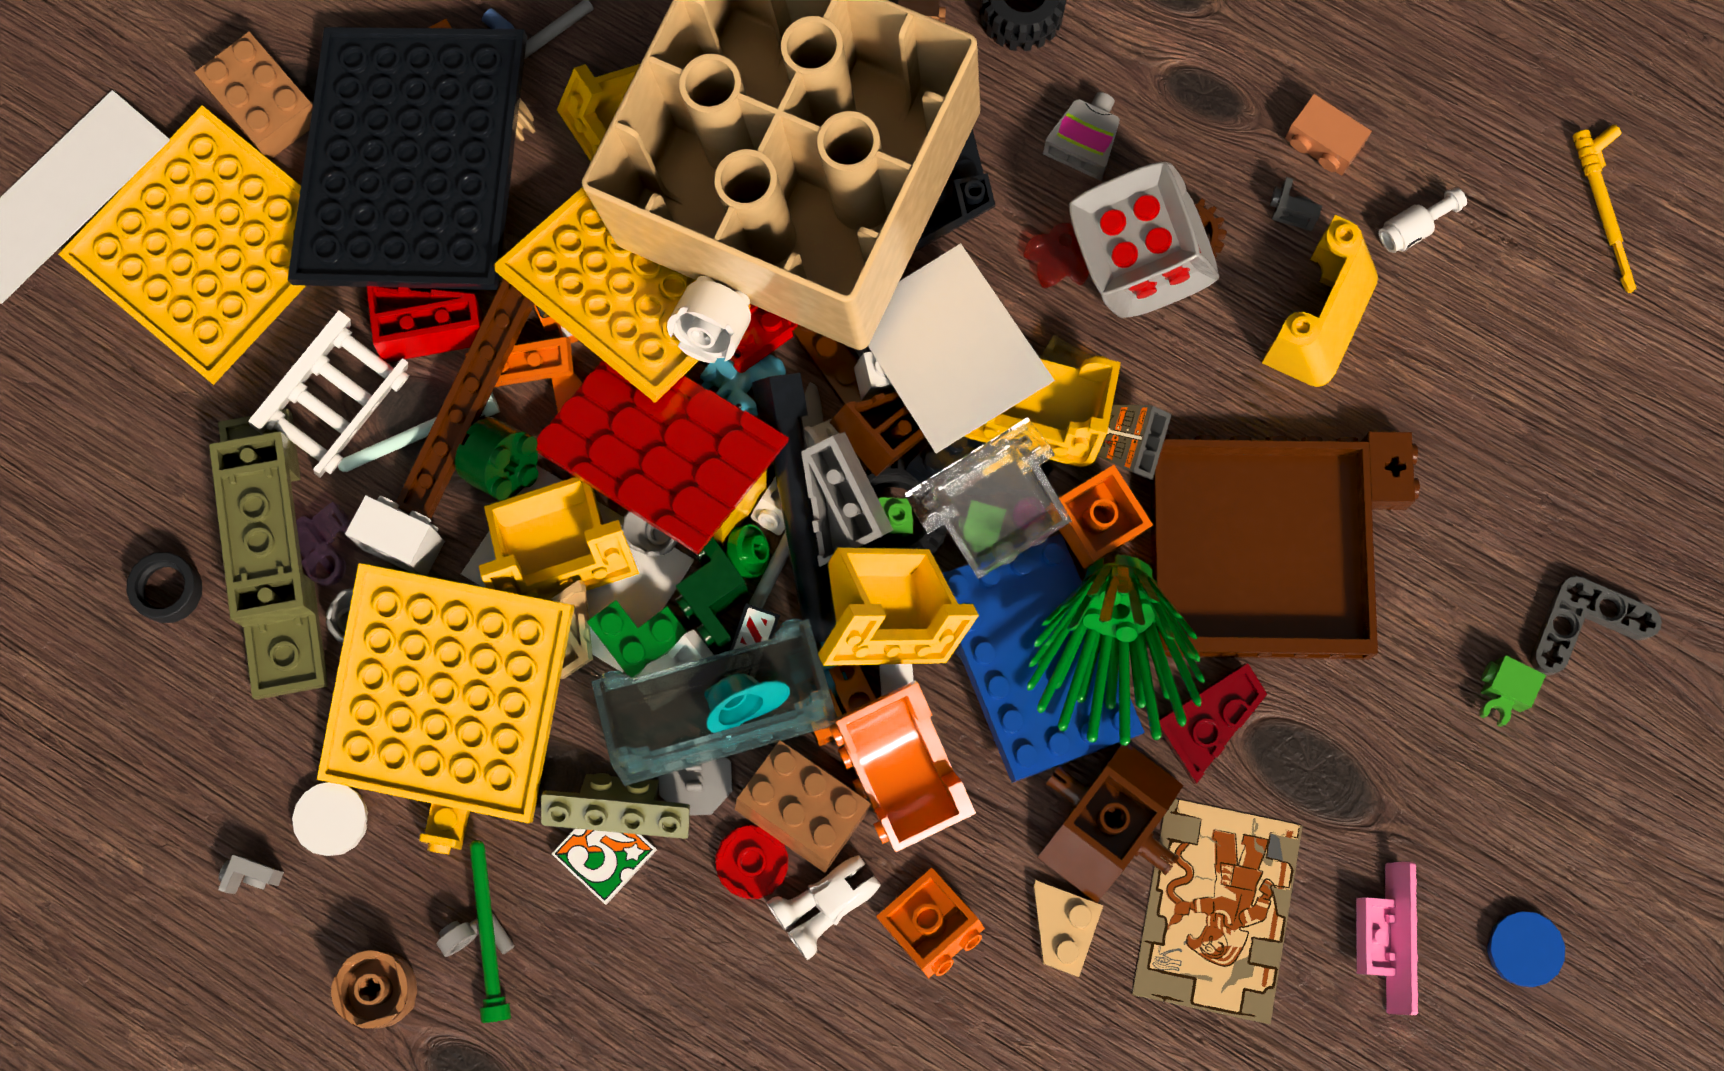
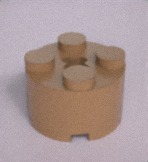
[331,950,417,1029]

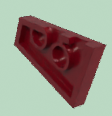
[1159,663,1267,784]

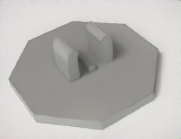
[658,741,732,816]

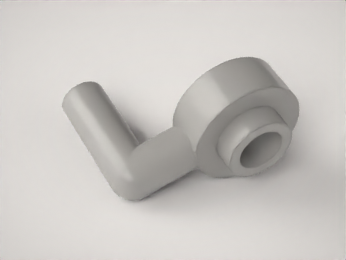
[436,913,515,957]

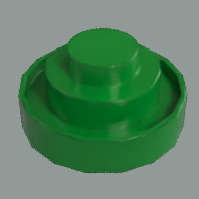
[726,524,769,578]

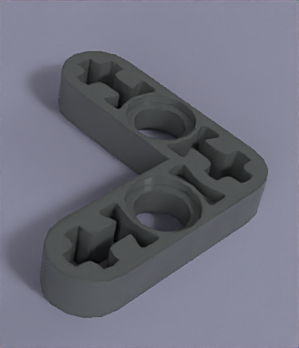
[1530,576,1662,676]

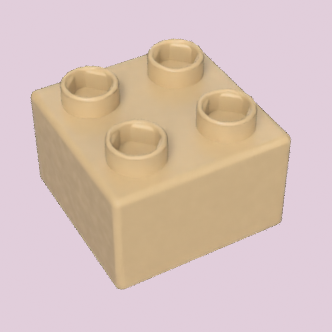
[582,0,981,350]

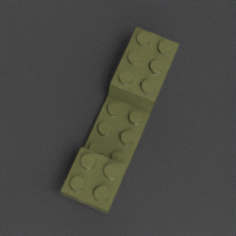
[209,409,328,700]

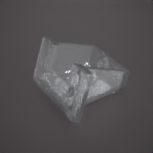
[904,417,1072,579]

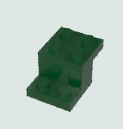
[675,537,749,656]

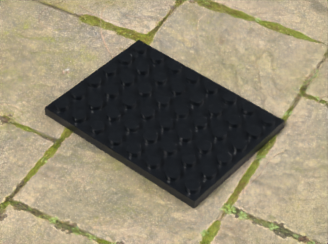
[287,27,527,290]

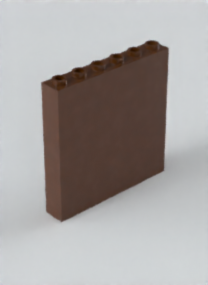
[1150,434,1378,660]

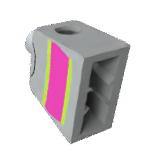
[1043,92,1120,181]

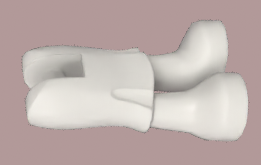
[766,855,881,960]

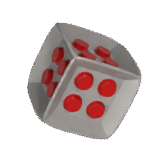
[1069,161,1219,318]

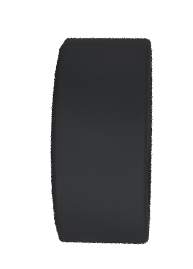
[126,552,202,623]

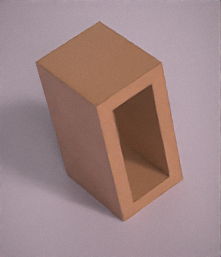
[1285,94,1372,176]

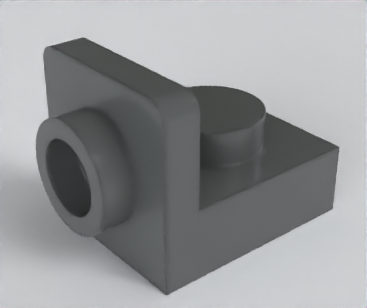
[1269,177,1322,231]

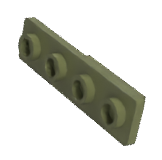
[541,773,690,839]

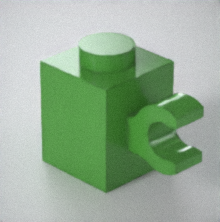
[1479,655,1546,727]

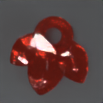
[1023,223,1089,288]

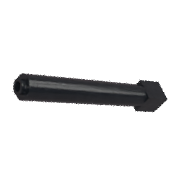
[752,373,836,643]

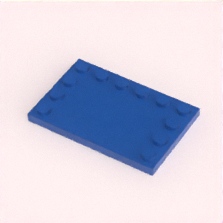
[942,534,1145,783]

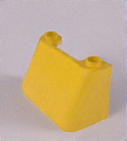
[1262,215,1378,387]
[964,356,1121,467]

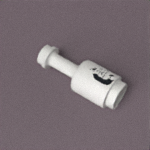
[1379,188,1467,253]

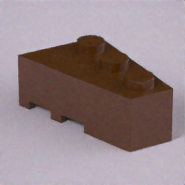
[829,392,926,476]

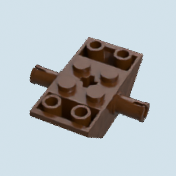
[1037,744,1184,903]

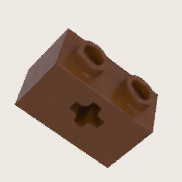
[1361,432,1420,510]

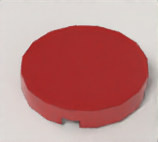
[715,825,789,899]

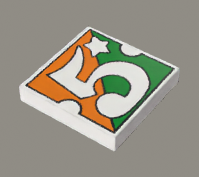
[552,829,657,905]

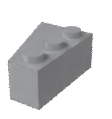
[801,432,893,567]

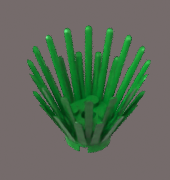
[1027,555,1205,746]

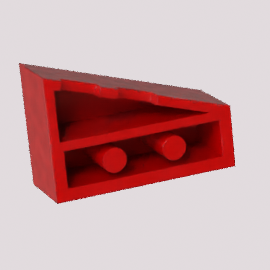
[367,286,484,363]

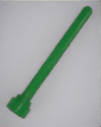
[470,840,511,1023]

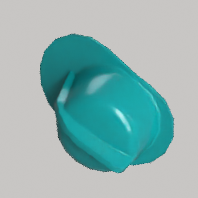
[704,674,790,733]

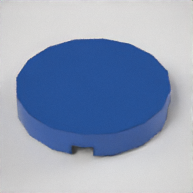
[1487,911,1565,987]

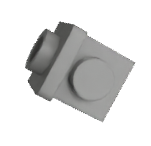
[218,855,284,894]

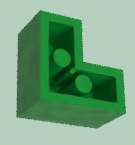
[587,600,688,682]

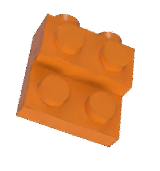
[876,867,985,979]

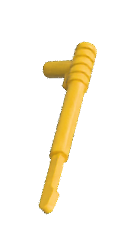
[1572,124,1636,293]

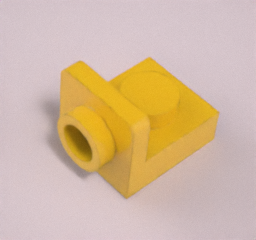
[419,803,470,855]

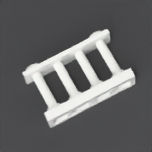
[248,310,409,478]

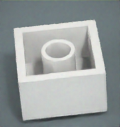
[345,495,445,576]

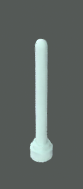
[338,393,500,472]

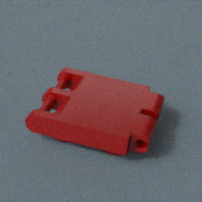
[729,304,798,373]

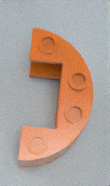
[829,680,976,852]

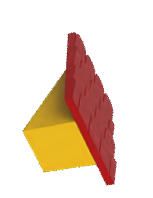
[536,360,789,555]

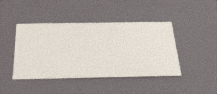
[0,90,170,304]

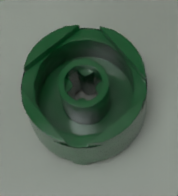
[455,417,538,500]

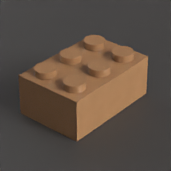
[194,32,313,160]
[735,740,871,873]

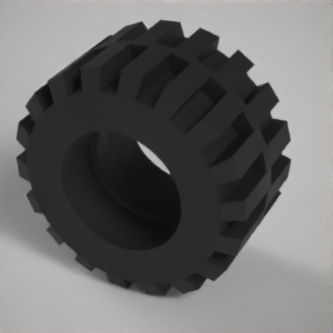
[980,0,1066,51]

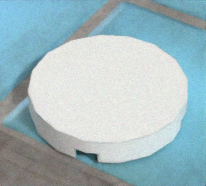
[292,782,368,856]

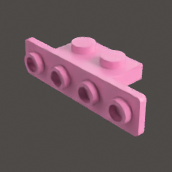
[1356,862,1418,1015]

